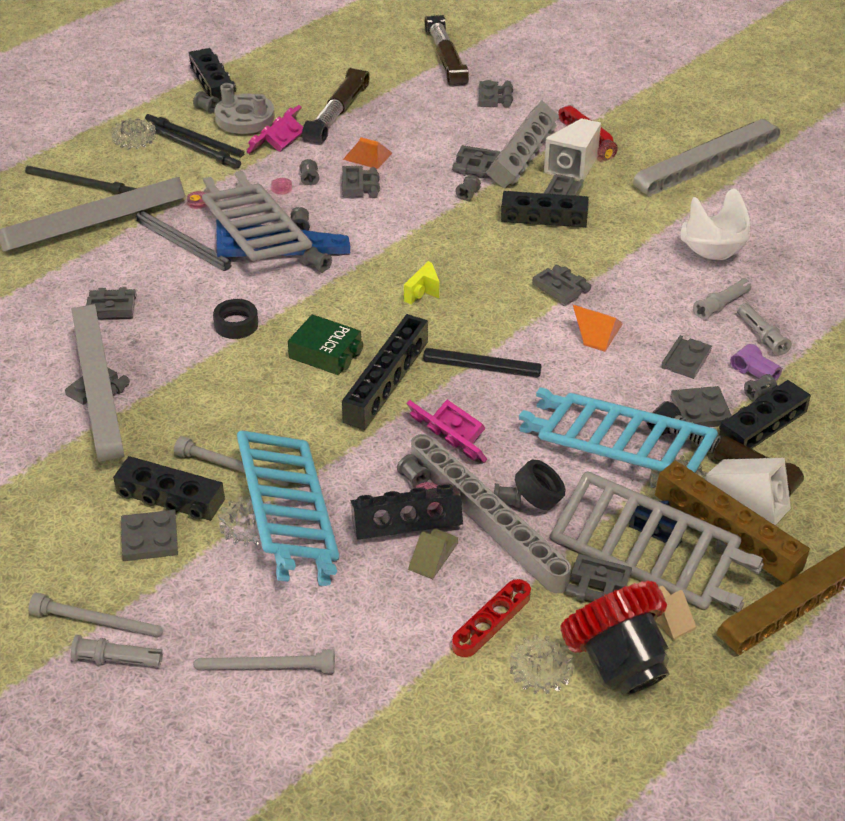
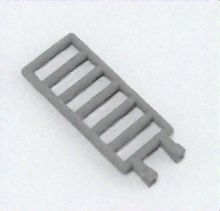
[202,171,312,261]
[550,471,764,612]

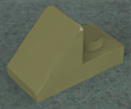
[408,529,458,580]

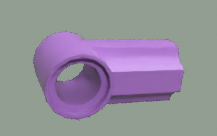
[730,344,783,381]

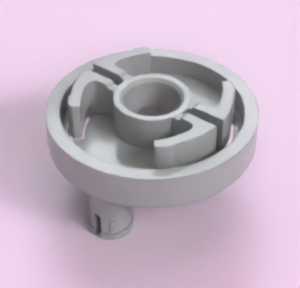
[215,83,275,134]

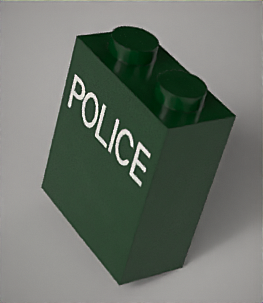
[287,314,363,376]

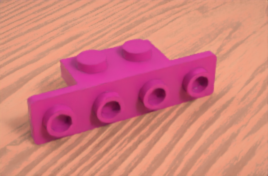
[246,105,303,154]
[406,399,487,463]

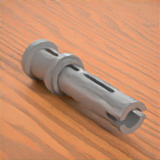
[693,278,752,320]
[737,303,792,356]
[71,635,163,668]

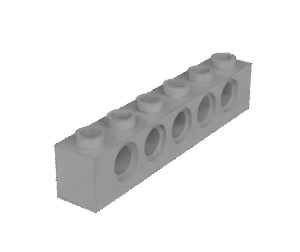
[486,100,559,188]

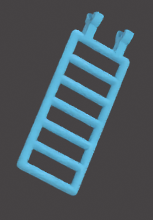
[519,387,718,472]
[237,430,340,586]

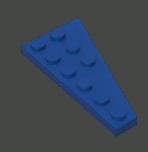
[216,219,350,257]

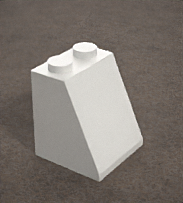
[544,118,601,181]
[705,458,791,525]

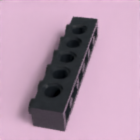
[342,314,428,430]

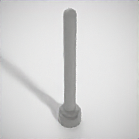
[174,436,290,486]
[29,592,163,637]
[193,649,335,673]

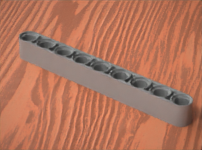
[633,119,781,196]
[0,177,186,252]
[71,304,125,462]
[411,434,571,593]

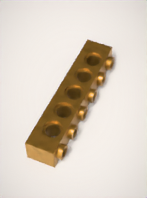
[654,460,810,583]

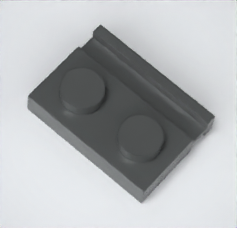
[544,174,584,196]
[661,335,712,379]

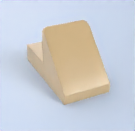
[655,586,696,640]

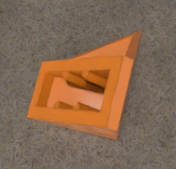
[342,137,392,169]
[572,304,623,352]

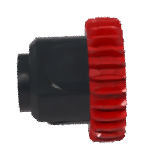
[560,580,670,696]

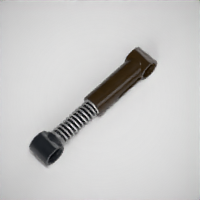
[424,15,469,86]
[302,68,370,144]
[647,401,804,497]

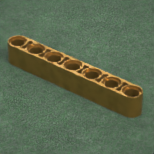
[717,546,845,655]

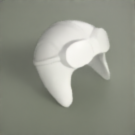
[681,188,750,260]

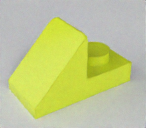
[404,261,440,304]

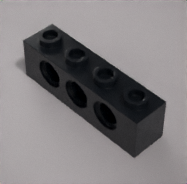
[188,48,237,102]
[501,191,589,228]
[718,380,811,449]
[113,456,225,521]
[350,484,463,540]

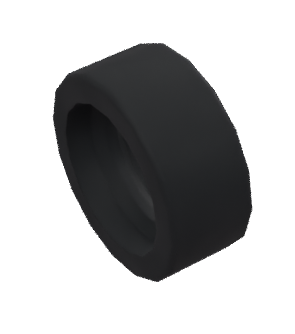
[213,299,258,339]
[514,459,566,510]

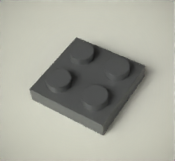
[671,386,732,427]
[121,510,178,562]

